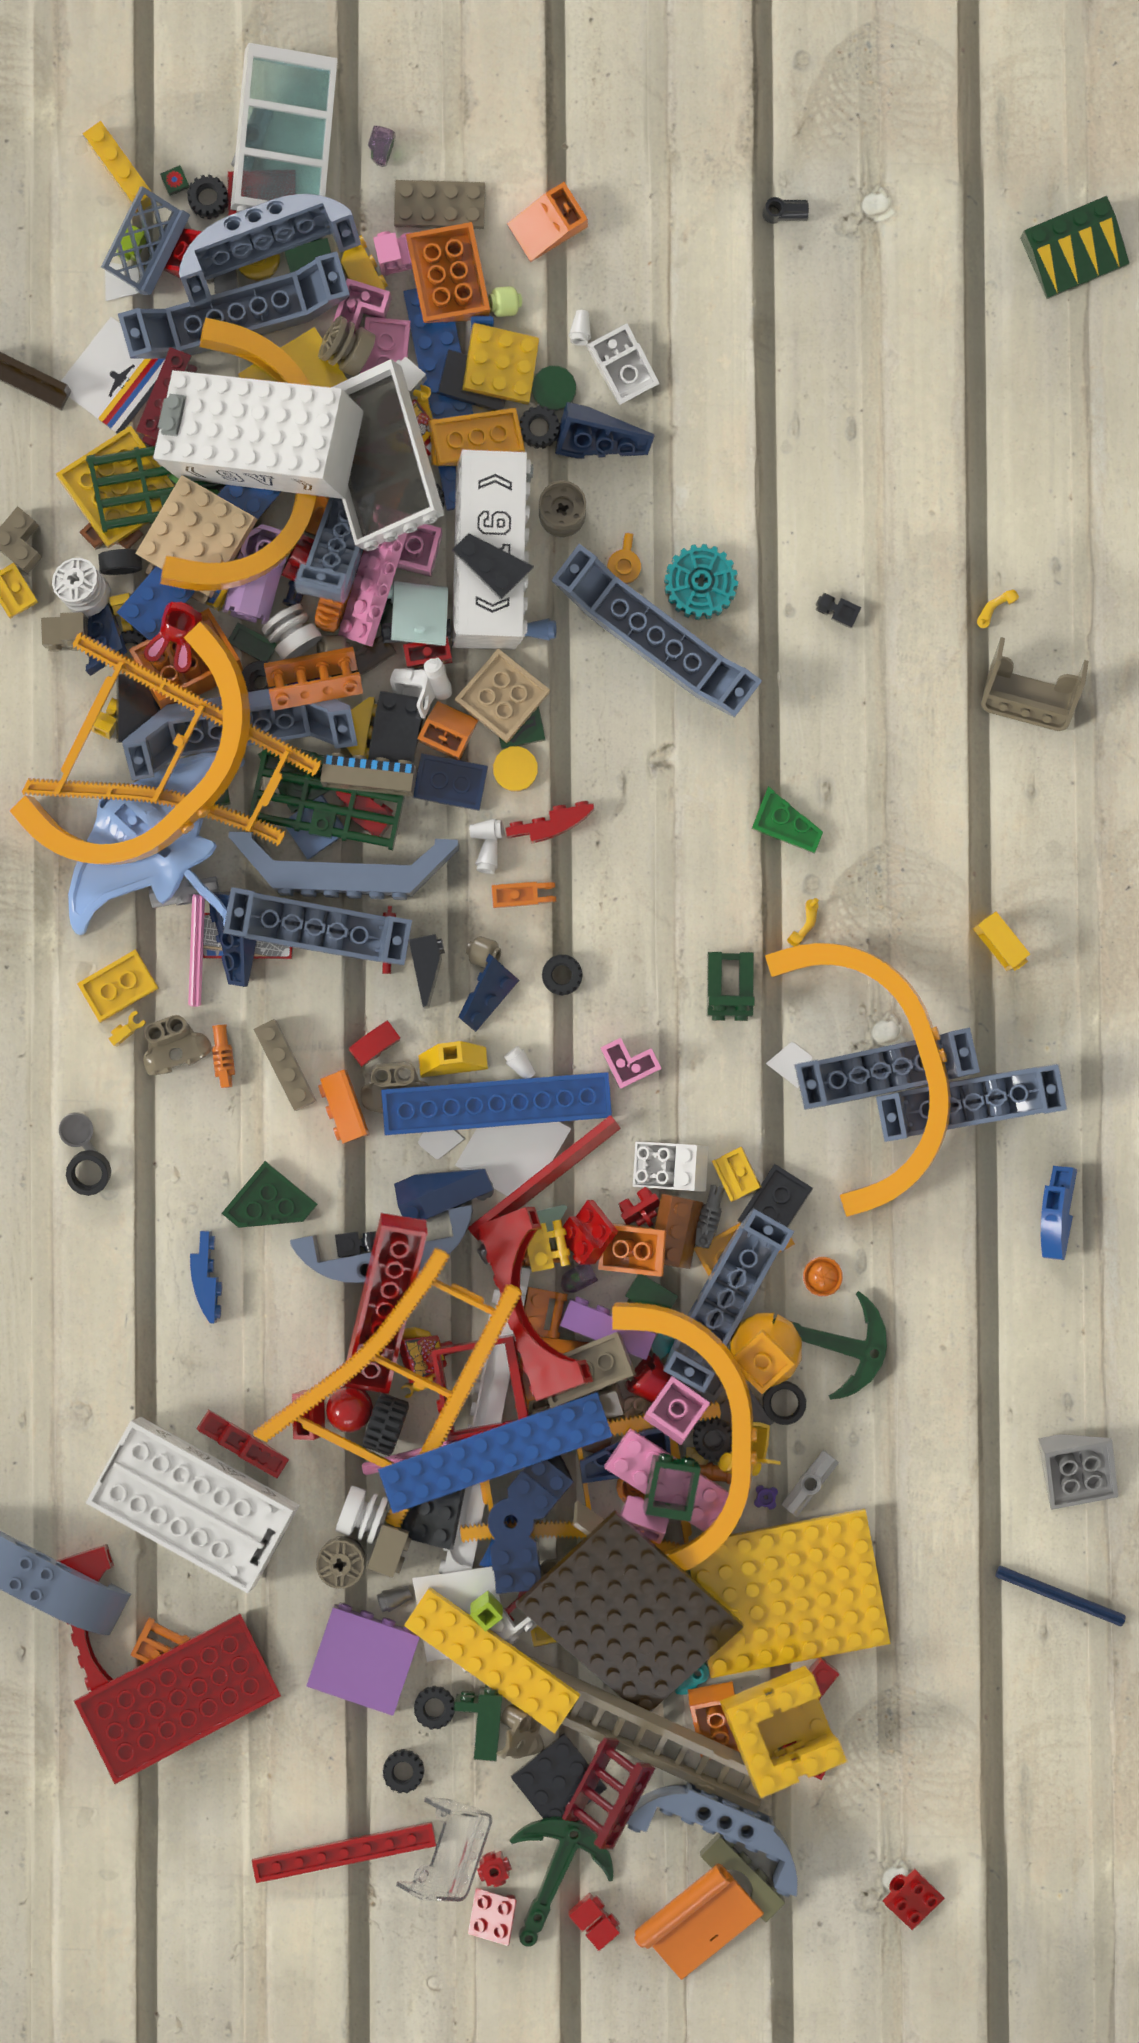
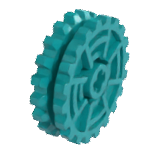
[664,544,738,620]

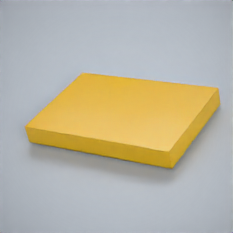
[77,949,159,1023]

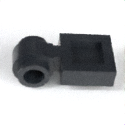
[815,593,862,629]
[335,1231,376,1257]

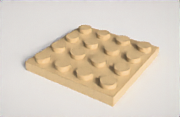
[135,475,258,598]

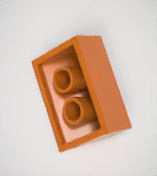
[318,1069,370,1144]

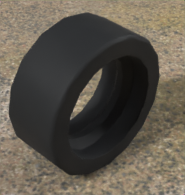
[98,549,142,575]
[66,1150,111,1196]
[763,1381,806,1425]

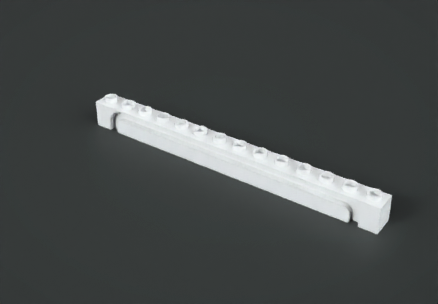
[439,1267,531,1574]

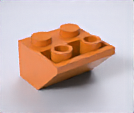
[417,701,479,760]

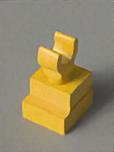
[109,593,134,632]
[92,698,116,740]

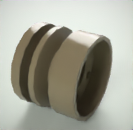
[318,316,376,377]
[539,480,587,538]
[316,1536,366,1589]

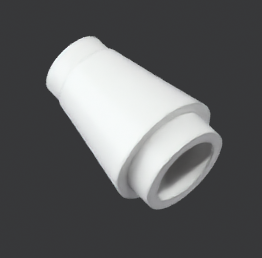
[569,310,591,346]
[469,818,504,841]
[476,839,498,874]
[504,1046,536,1079]

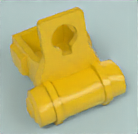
[718,1422,781,1476]

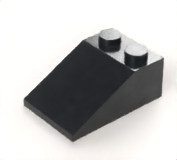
[368,691,425,764]
[409,934,445,1009]

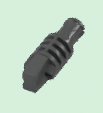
[695,1185,725,1249]

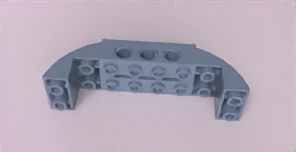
[627,1782,797,1897]

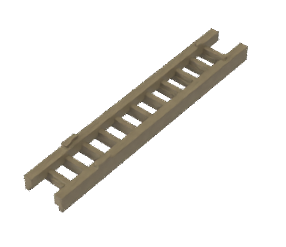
[525,1654,761,1813]

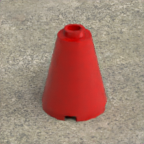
[625,1353,672,1404]

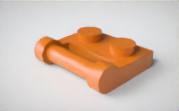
[524,1287,568,1339]
[130,1617,190,1662]

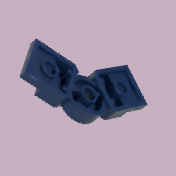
[488,1460,574,1594]

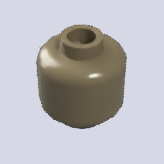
[316,635,351,653]
[466,936,501,968]

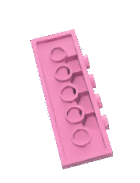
[338,505,411,647]

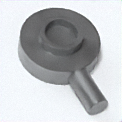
[59,1112,96,1151]

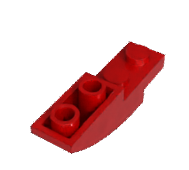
[505,801,594,844]

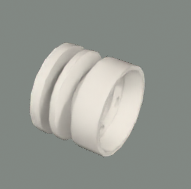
[52,558,111,616]
[262,604,322,660]
[335,1485,388,1544]

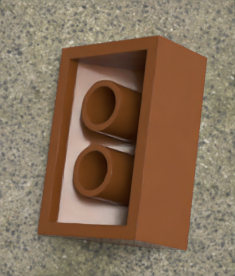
[654,1194,704,1269]

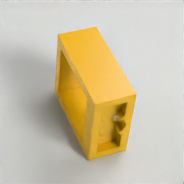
[973,911,1030,971]

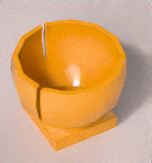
[730,1313,802,1394]

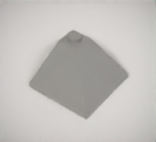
[1038,1434,1118,1510]

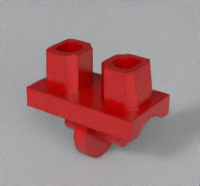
[618,1187,660,1227]

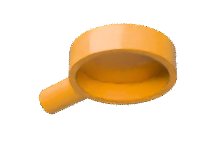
[607,533,641,584]

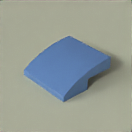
[286,795,344,860]

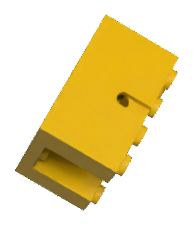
[719,1666,847,1798]

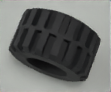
[363,1393,409,1456]

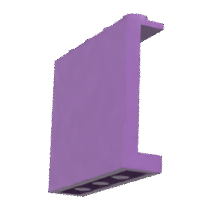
[306,1603,420,1716]

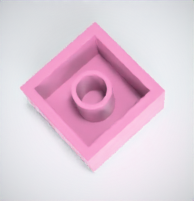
[397,524,443,577]
[643,1376,710,1445]

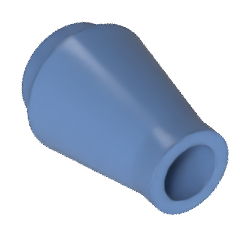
[525,618,557,641]

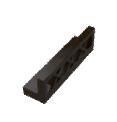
[0,352,71,411]

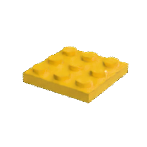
[462,323,539,405]

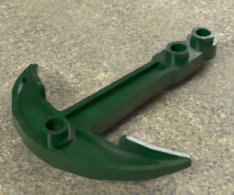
[773,1291,887,1400]
[509,1817,613,1947]

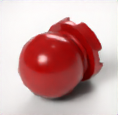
[326,1387,373,1433]

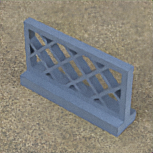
[101,186,190,295]

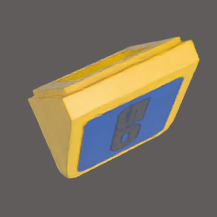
[206,589,228,611]

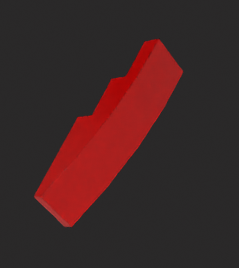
[196,1409,289,1479]

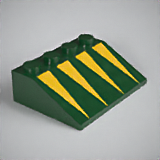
[1020,196,1130,299]

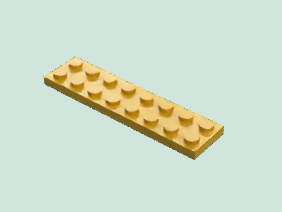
[404,1587,581,1733]

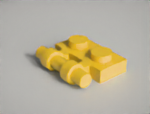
[527,1220,571,1272]

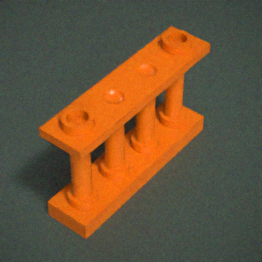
[264,646,363,711]

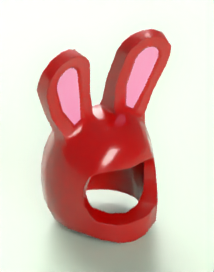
[143,602,203,673]

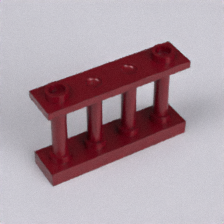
[136,347,198,447]
[562,1737,656,1849]

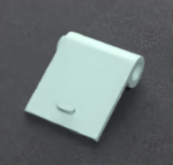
[388,581,448,646]

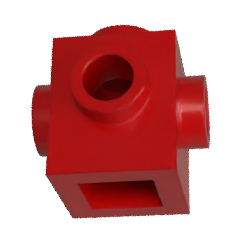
[477,1851,512,1887]

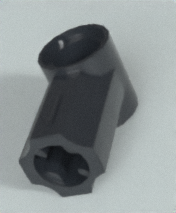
[763,197,809,224]

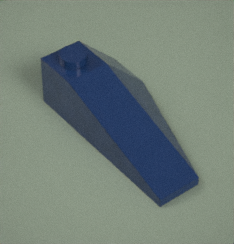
[555,402,655,459]
[209,892,261,987]
[394,1169,494,1220]
[579,1427,671,1484]

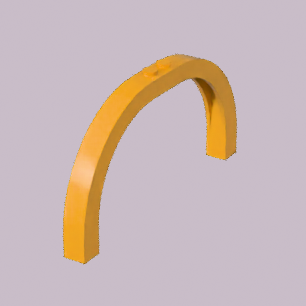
[160,318,320,591]
[10,622,250,865]
[765,943,951,1217]
[612,1303,757,1571]

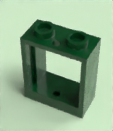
[643,1453,701,1522]

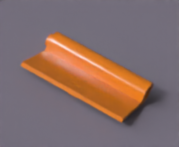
[634,1863,764,1980]

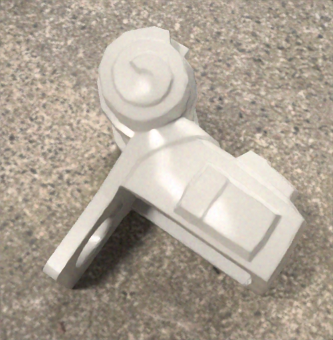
[390,658,452,718]

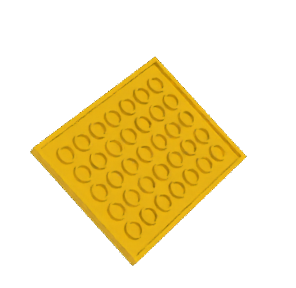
[690,1509,891,1678]

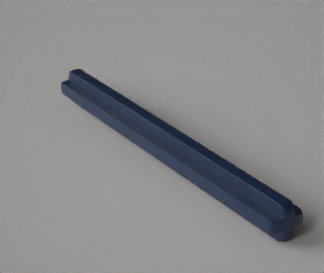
[996,1566,1126,1627]

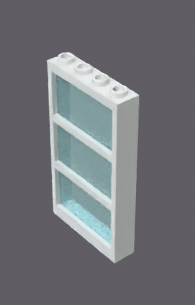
[231,43,338,213]

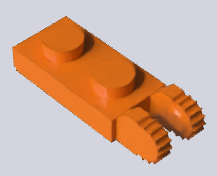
[492,882,556,908]

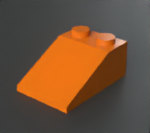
[598,1223,666,1277]
[688,1681,739,1760]

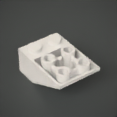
[633,1142,709,1191]

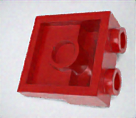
[563,1200,618,1265]

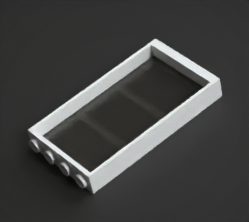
[331,359,444,551]

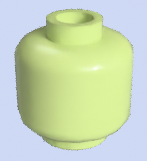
[488,286,522,317]

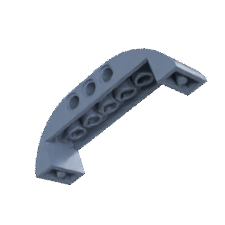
[179,194,361,308]
[295,464,381,603]
[223,887,412,965]
[794,1028,980,1110]
[876,1064,1067,1142]
[290,1205,473,1283]
[663,1209,794,1393]
[0,1531,131,1635]

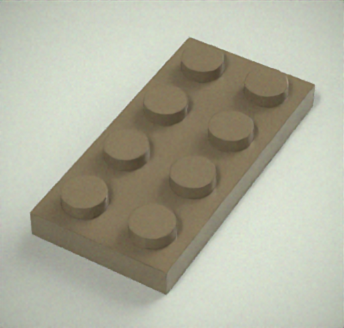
[394,180,485,229]
[548,1332,636,1408]

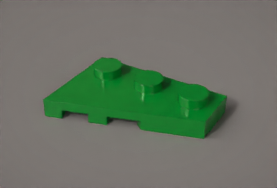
[751,786,823,854]

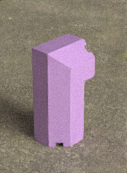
[222,524,286,624]

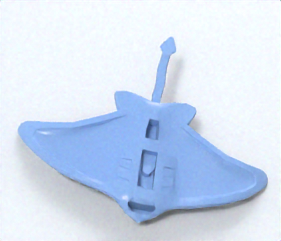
[68,752,245,936]

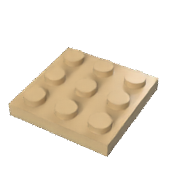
[455,649,550,743]

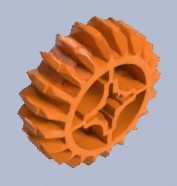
[314,583,353,632]

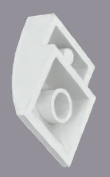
[586,323,660,405]

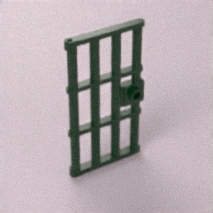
[86,446,226,533]
[249,747,405,851]

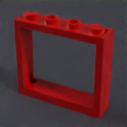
[428,1334,529,1442]

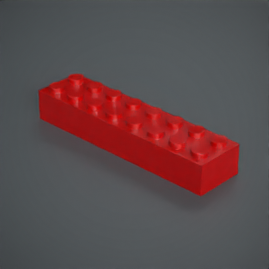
[344,1213,428,1394]

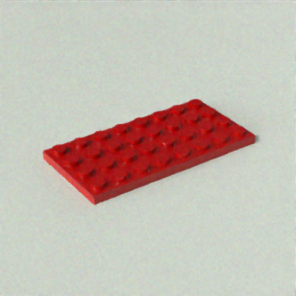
[73,1613,281,1784]

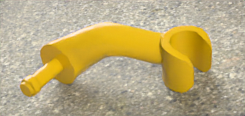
[977,590,1019,628]
[787,898,819,947]

